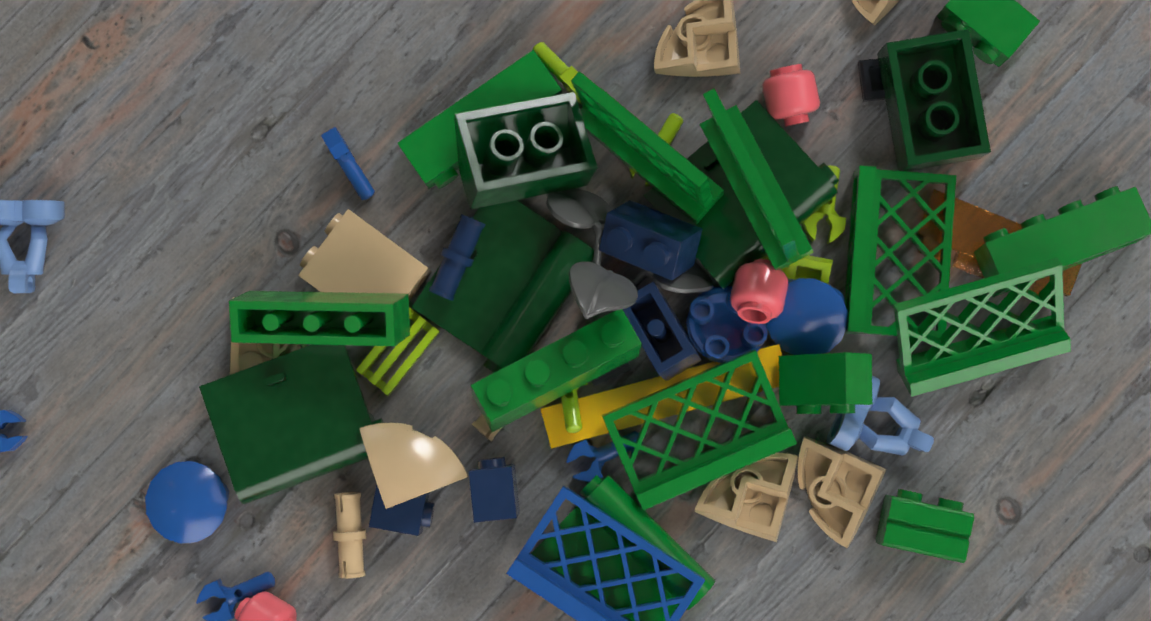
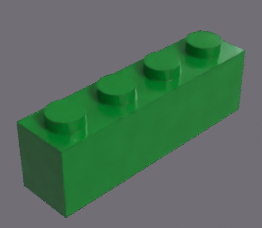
[397,49,562,189]
[973,186,1151,297]
[229,291,410,346]
[471,309,642,432]

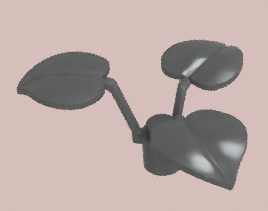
[546,188,714,322]

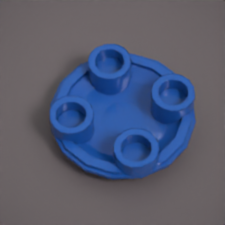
[766,278,848,355]
[686,286,768,363]
[145,461,229,544]

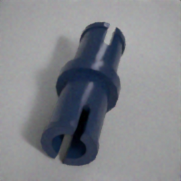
[429,214,486,301]

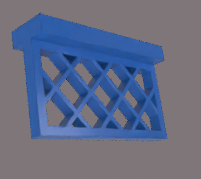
[506,486,705,621]

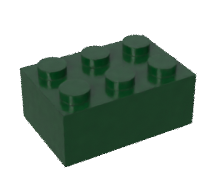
[877,29,991,171]

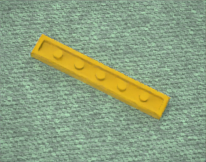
[541,344,782,449]

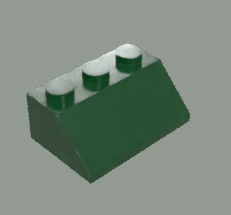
[454,92,598,210]

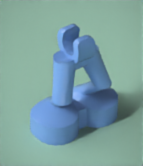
[0,200,65,293]
[826,375,934,456]

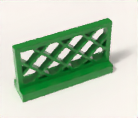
[571,71,724,224]
[699,88,814,270]
[844,165,956,339]
[893,258,1071,397]
[602,349,797,511]

